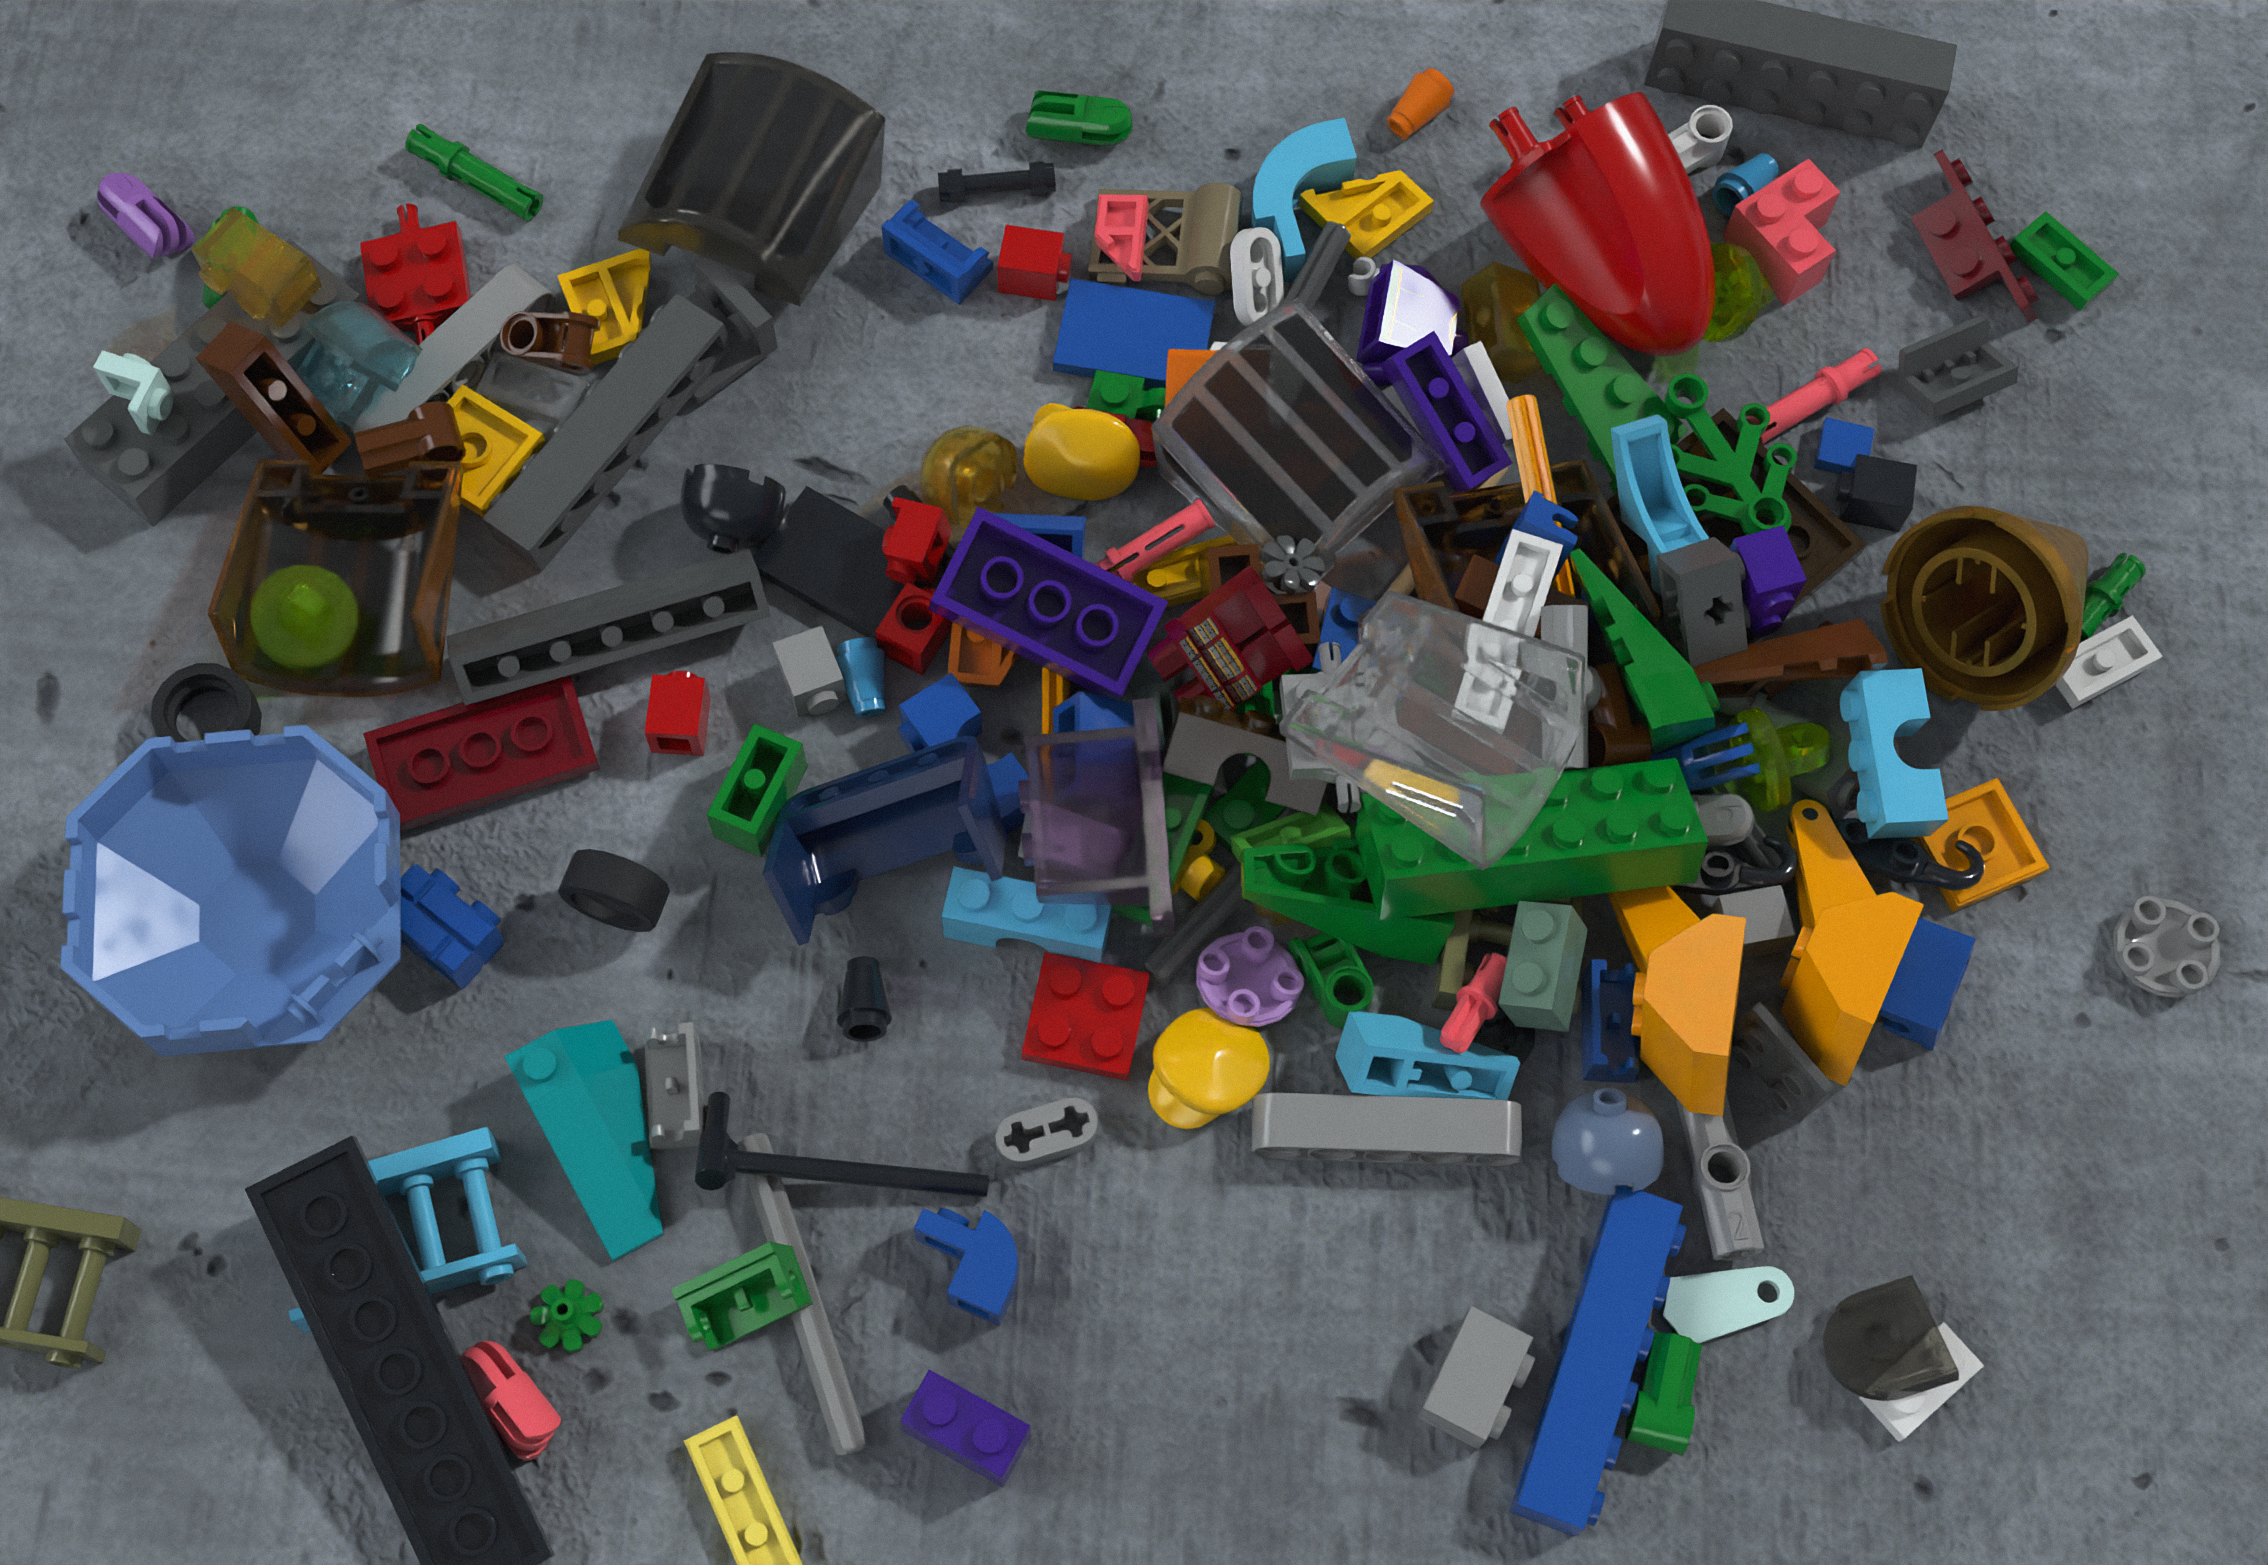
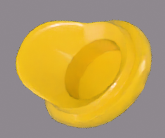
[1023,403,1140,501]
[1148,1007,1270,1129]

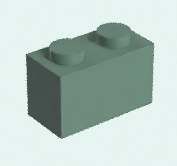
[1498,901,1588,1032]

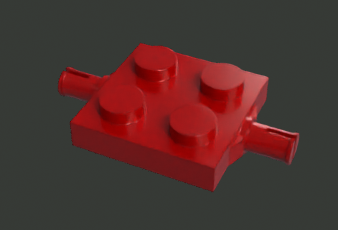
[360,203,471,346]

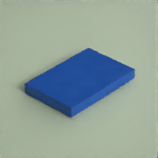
[1053,278,1215,388]

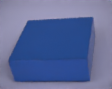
[1814,417,1875,474]

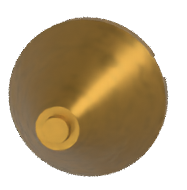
[1880,506,2089,711]

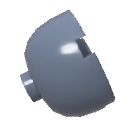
[1551,1088,1664,1195]

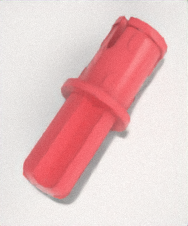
[1440,953,1507,1053]

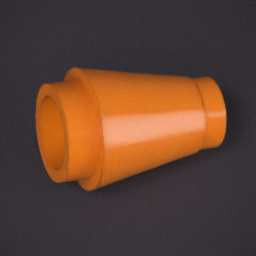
[1386,68,1455,139]

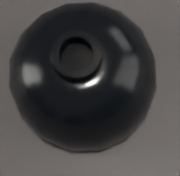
[680,464,786,555]

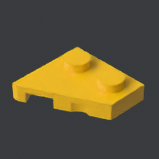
[1298,170,1434,260]
[557,246,652,365]

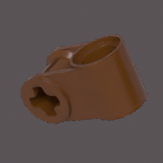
[500,311,601,373]

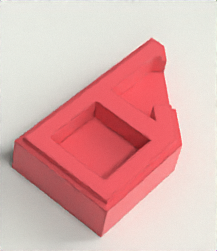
[1094,194,1149,282]

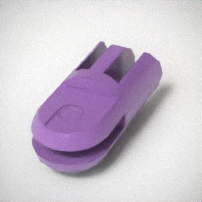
[97,173,195,259]

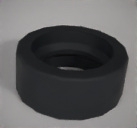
[150,663,262,742]
[558,849,670,932]

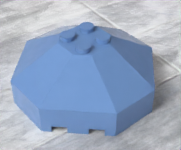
[60,725,401,1057]

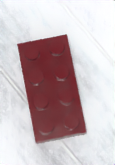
[363,675,600,832]

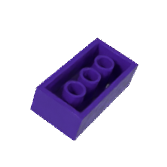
[928,506,1168,700]

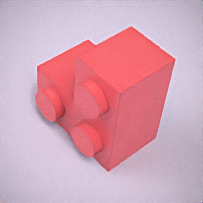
[1722,158,1840,306]

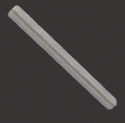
[737,1133,868,1456]

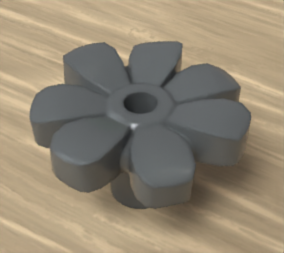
[1260,536,1325,595]

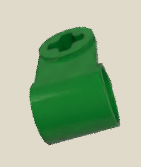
[1289,932,1374,1029]

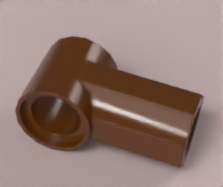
[354,401,466,478]
[1588,663,1651,768]

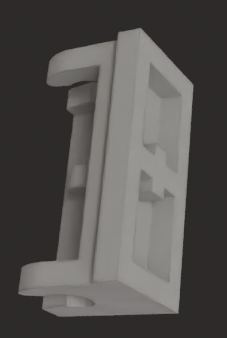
[644,1022,705,1151]

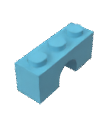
[1840,668,1949,839]
[941,866,1113,963]

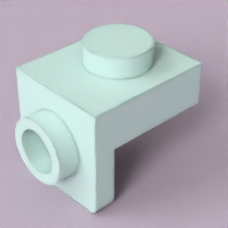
[93,350,174,435]

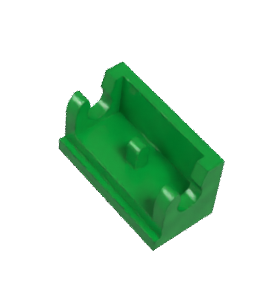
[671,1241,813,1351]

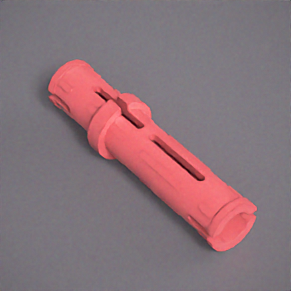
[1746,348,1881,445]
[1094,499,1215,583]

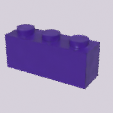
[1380,331,1513,495]

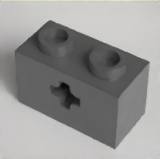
[1656,537,1750,667]

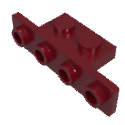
[1911,149,2039,323]

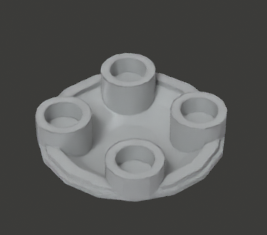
[2113,896,2220,998]

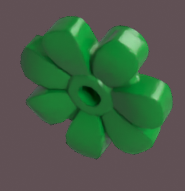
[530,1279,604,1353]

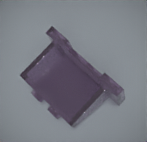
[1018,698,1176,938]

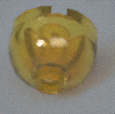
[920,425,1018,529]

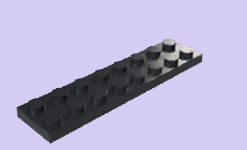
[245,1136,555,1565]

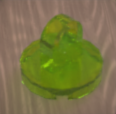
[1702,243,1775,342]
[250,565,358,669]
[1729,707,1831,812]

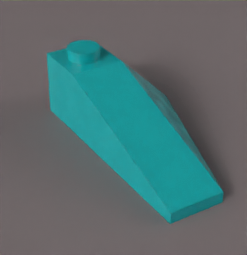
[504,1019,664,1263]

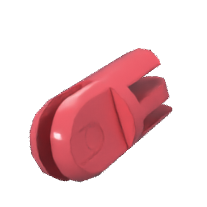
[461,1340,561,1461]

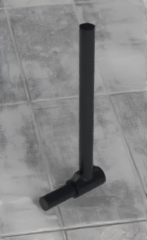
[695,1092,989,1197]

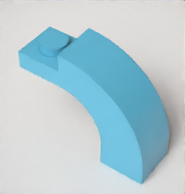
[1250,118,1357,283]

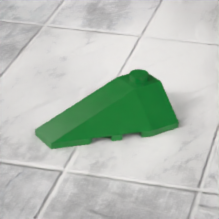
[1570,548,1721,754]
[1240,838,1455,965]

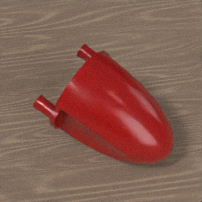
[1480,92,1716,357]

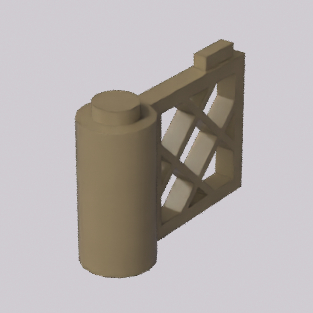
[1088,182,1243,296]

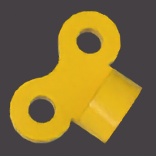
[1169,820,1225,902]

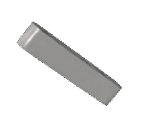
[344,264,556,438]
[1252,1093,1523,1166]

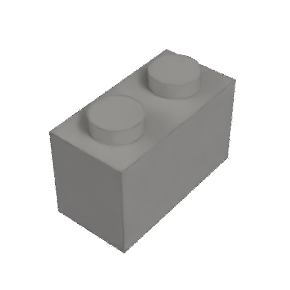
[1416,1306,1535,1449]

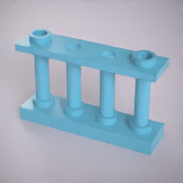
[289,1127,527,1335]

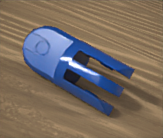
[1648,722,1761,792]

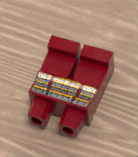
[1147,565,1315,711]

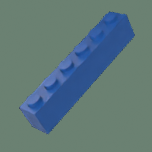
[1509,1185,1686,1537]

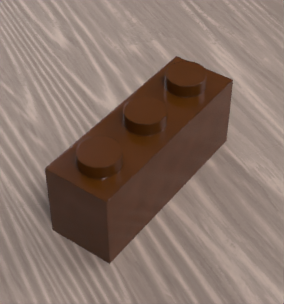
[195,322,352,478]

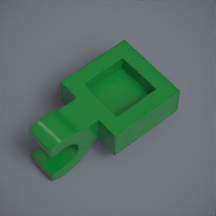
[1087,370,1166,424]

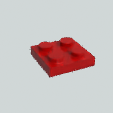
[1021,952,1150,1081]

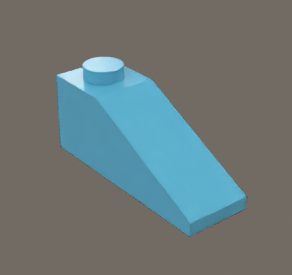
[1335,1011,1520,1100]

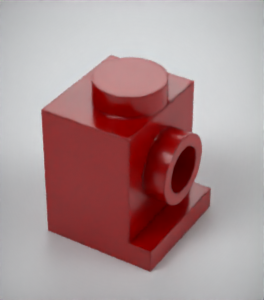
[882,497,952,585]

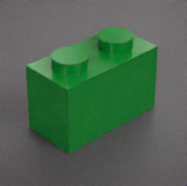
[706,723,808,858]

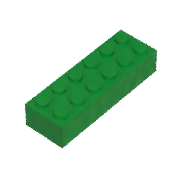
[1355,758,1709,921]

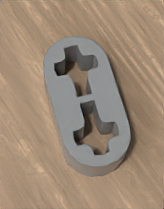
[995,1097,1098,1169]

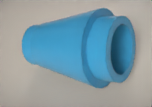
[1712,153,1779,217]
[835,637,886,718]

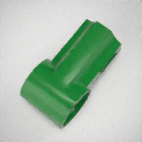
[1625,1332,1702,1456]

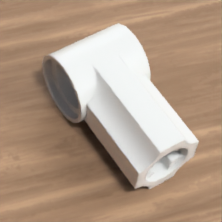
[1668,105,1733,174]

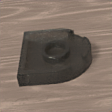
[1823,1275,1959,1401]

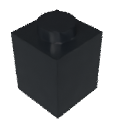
[1834,454,1917,532]

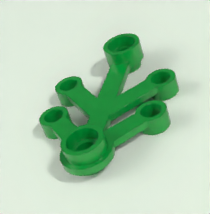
[1665,373,1797,535]

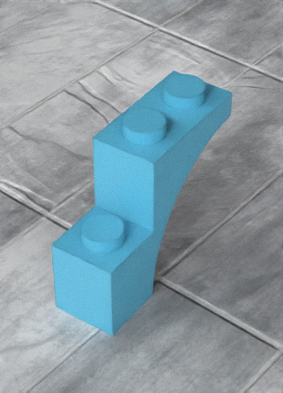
[1611,414,1709,596]

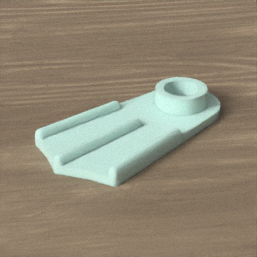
[1662,1266,1794,1344]

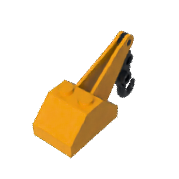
[1779,799,1985,1086]
[1607,836,1798,1117]

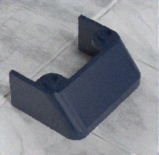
[762,736,1007,946]

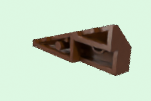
[1623,618,1888,701]

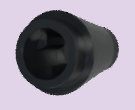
[837,956,892,1042]

